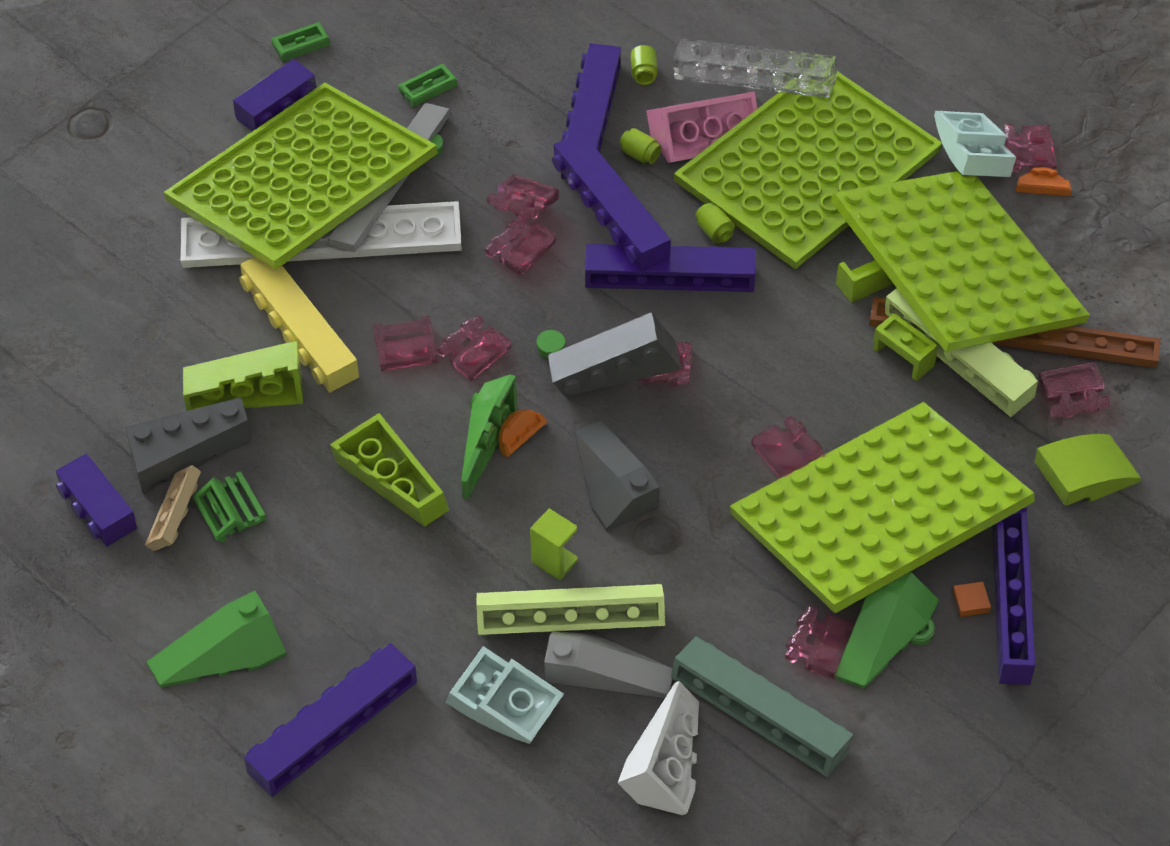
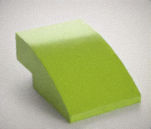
[1034,434,1141,506]

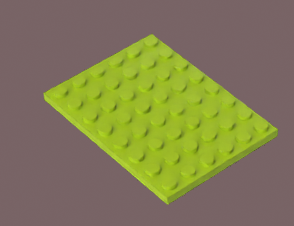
[674,60,942,269]
[164,82,438,269]
[831,171,1090,352]
[730,402,1035,613]

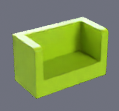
[836,260,893,303]
[873,313,938,381]
[530,508,578,581]

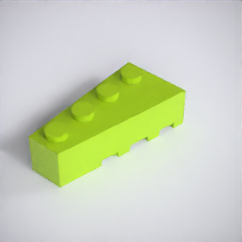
[183,341,303,411]
[330,413,449,527]

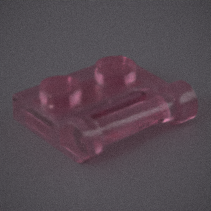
[373,316,438,372]

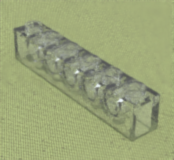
[672,38,837,98]

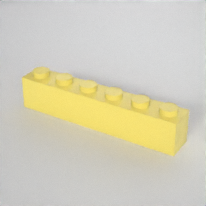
[239,257,359,393]

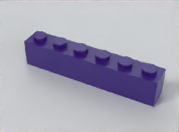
[561,43,621,179]
[552,132,671,271]
[585,244,755,292]
[992,508,1035,685]
[244,643,417,797]

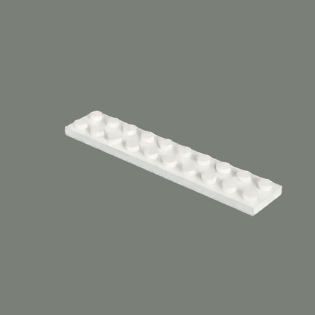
[180,201,462,268]

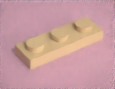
[145,465,201,551]

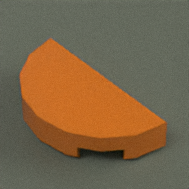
[1015,167,1072,196]
[499,409,548,457]

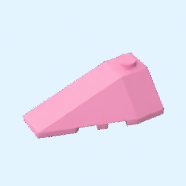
[646,91,757,163]

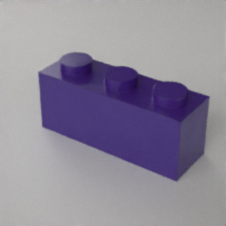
[233,59,317,131]
[56,453,138,547]

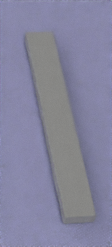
[328,103,450,252]

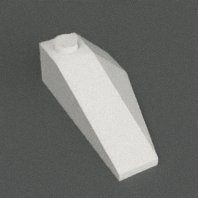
[618,681,699,815]

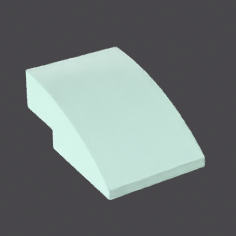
[934,111,1016,177]
[445,646,564,744]

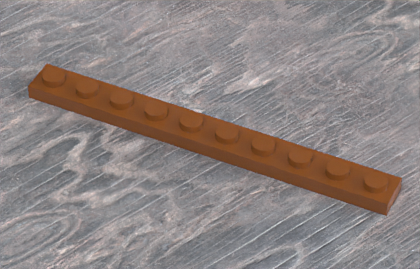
[869,297,1161,368]

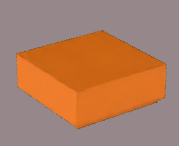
[952,582,991,617]

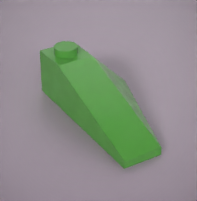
[461,374,517,499]
[835,572,939,689]
[147,591,287,688]

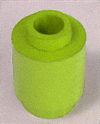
[630,45,658,85]
[620,128,662,164]
[695,203,735,243]

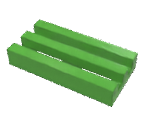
[271,22,330,62]
[398,63,458,108]
[222,471,266,532]
[192,477,244,543]

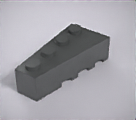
[548,312,682,397]

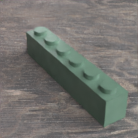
[671,636,853,777]

